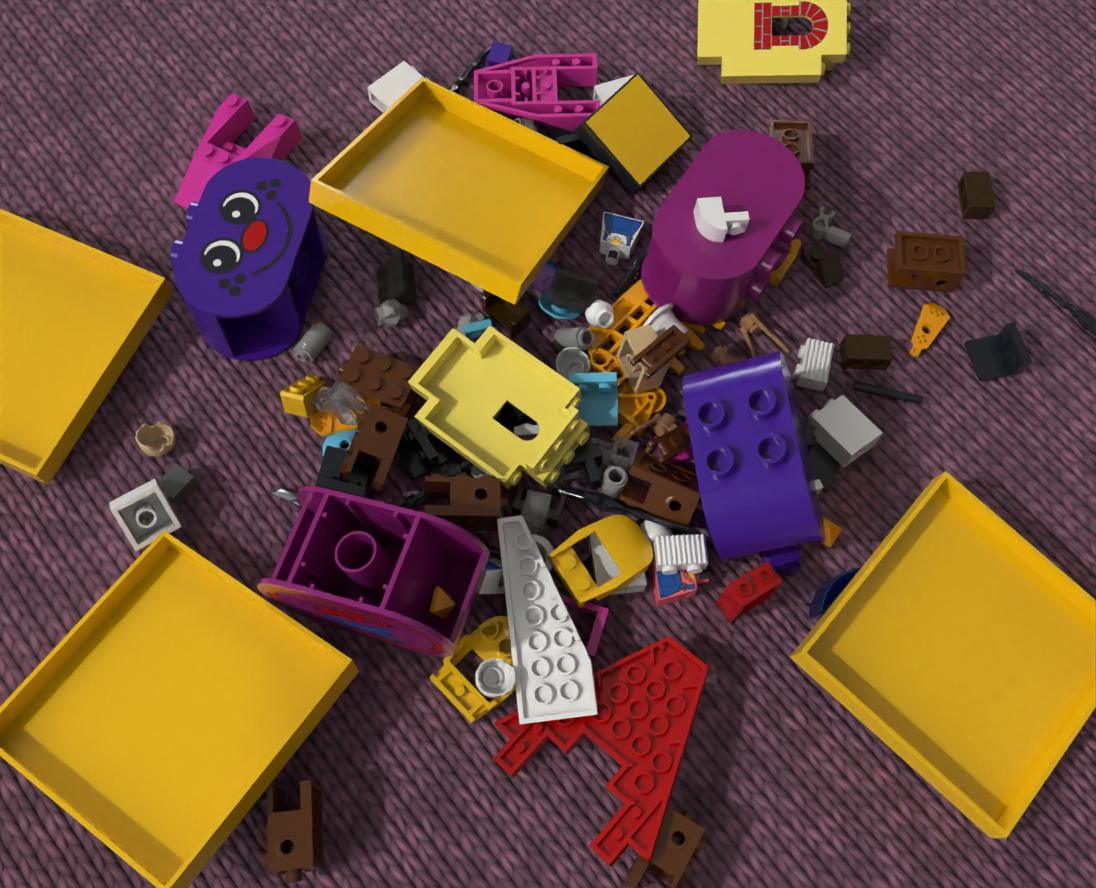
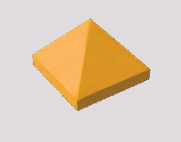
[817,516,842,548]
[430,586,456,619]

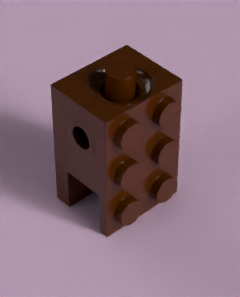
[767,120,814,189]
[887,231,967,292]
[337,345,419,418]
[340,404,408,495]
[619,450,704,527]
[424,474,508,531]
[263,780,324,883]
[621,807,706,888]

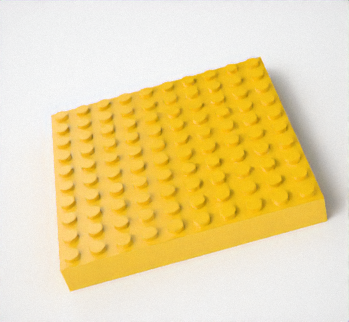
[309,77,609,305]
[0,209,174,485]
[790,471,1096,838]
[0,530,359,888]

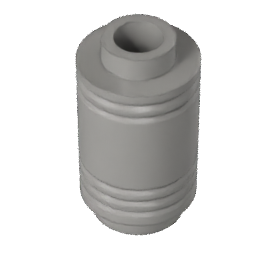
[294,322,332,363]
[554,327,594,351]
[601,466,628,501]

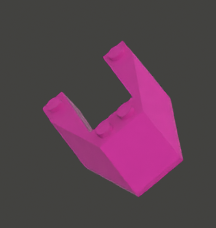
[474,53,600,133]
[174,94,303,209]

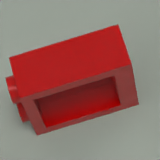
[717,561,783,623]

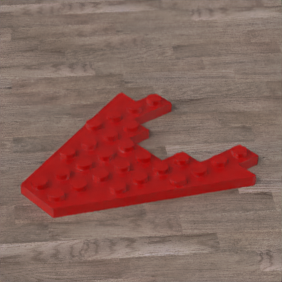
[493,636,709,867]

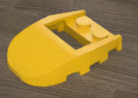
[547,515,653,608]
[429,616,516,724]

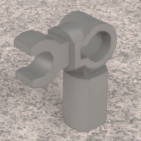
[809,206,852,249]

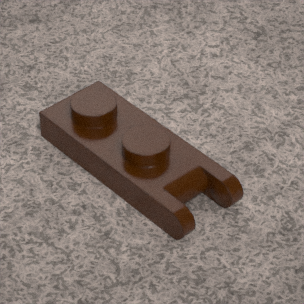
[630,324,691,379]
[647,423,692,464]

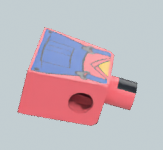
[650,554,709,607]

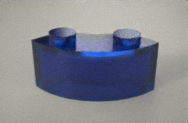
[809,568,861,619]

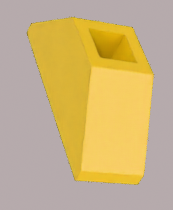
[280,375,327,418]

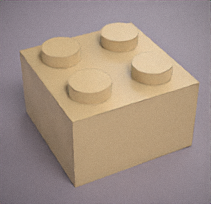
[616,324,670,394]

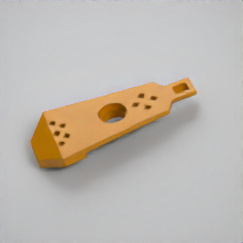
[910,303,950,357]
[310,410,367,437]

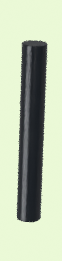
[853,381,923,405]

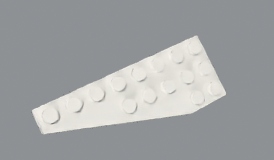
[497,515,599,724]

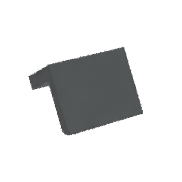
[157,463,199,506]

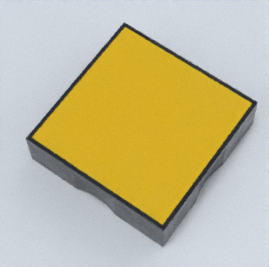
[574,72,693,196]

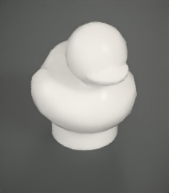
[585,300,614,328]

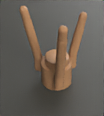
[740,311,790,358]
[630,413,678,453]

